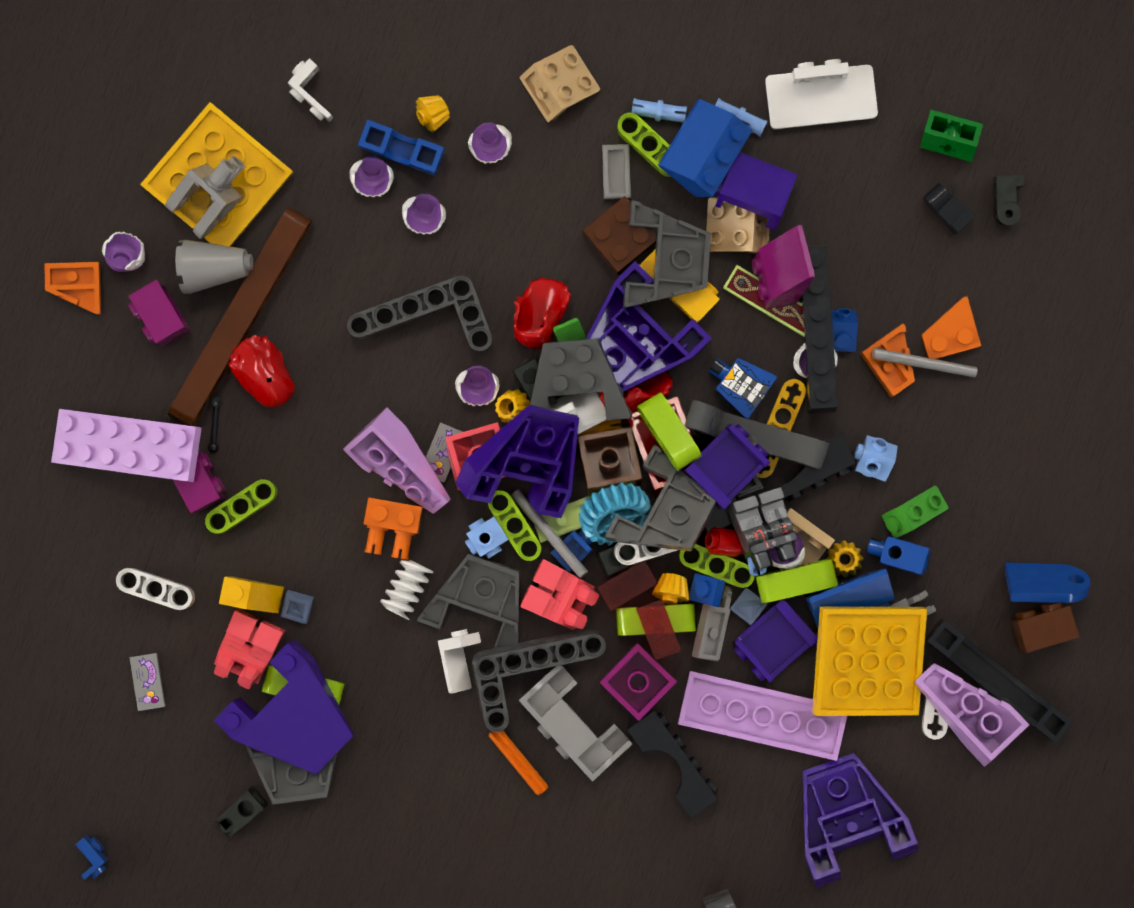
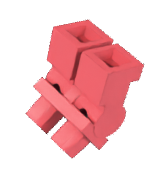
[519,558,599,630]
[214,609,286,689]

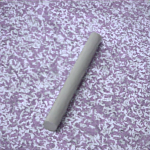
[872,348,978,378]
[511,489,588,578]

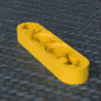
[757,379,806,478]

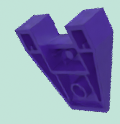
[586,261,712,392]
[456,405,579,518]
[214,640,354,774]
[803,753,918,888]

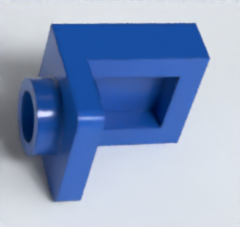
[831,308,858,352]
[551,530,593,572]
[689,573,725,607]
[75,835,109,880]

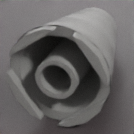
[175,240,253,294]

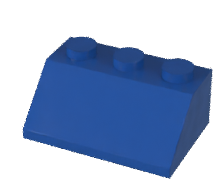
[658,99,752,197]
[805,568,895,628]

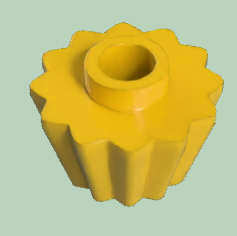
[416,95,450,133]
[495,389,531,423]
[827,541,864,578]
[652,573,689,605]

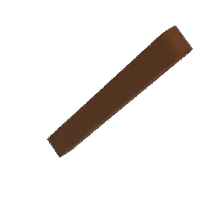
[167,207,312,426]

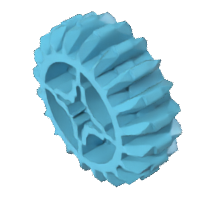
[578,482,652,546]

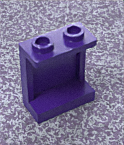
[714,152,797,231]
[682,424,770,509]
[733,599,818,683]

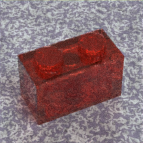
[597,560,658,611]
[636,599,681,661]

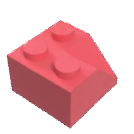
[445,422,506,491]

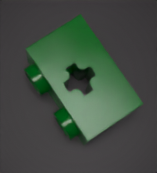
[920,110,983,162]

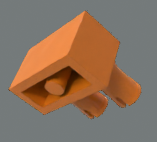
[364,497,423,560]

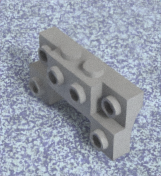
[519,665,632,782]

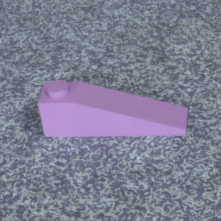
[343,408,451,514]
[914,663,1029,767]

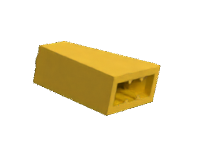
[219,576,284,614]

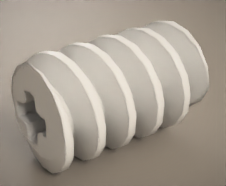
[380,560,434,620]

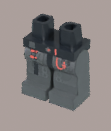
[726,487,798,570]

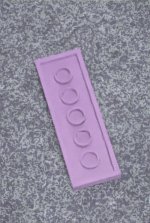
[51,409,202,482]
[678,671,847,761]

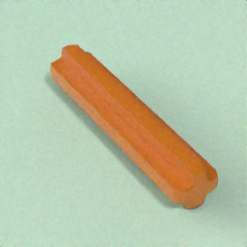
[489,731,548,795]

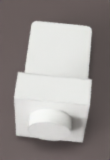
[288,58,333,122]
[438,629,481,694]

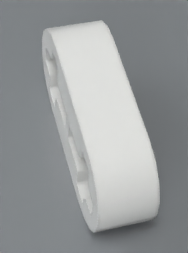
[922,697,948,740]

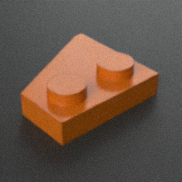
[44,262,102,315]
[921,296,981,359]
[860,324,915,398]

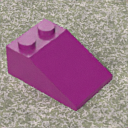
[752,225,815,308]

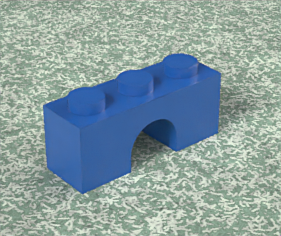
[358,120,445,177]

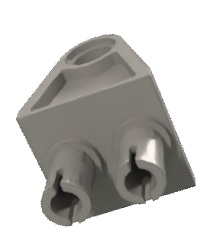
[165,156,245,239]

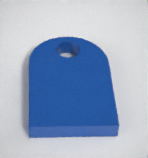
[1004,563,1091,603]

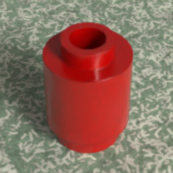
[705,527,744,557]

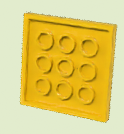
[140,102,294,247]
[812,606,927,716]

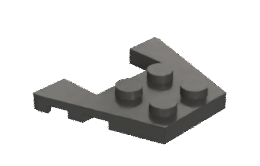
[623,201,711,308]
[530,338,632,420]
[605,445,716,552]
[417,553,520,657]
[246,713,344,805]

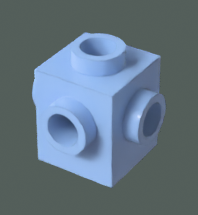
[853,435,897,482]
[465,517,509,559]

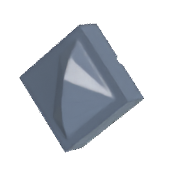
[729,587,767,625]
[281,590,314,624]

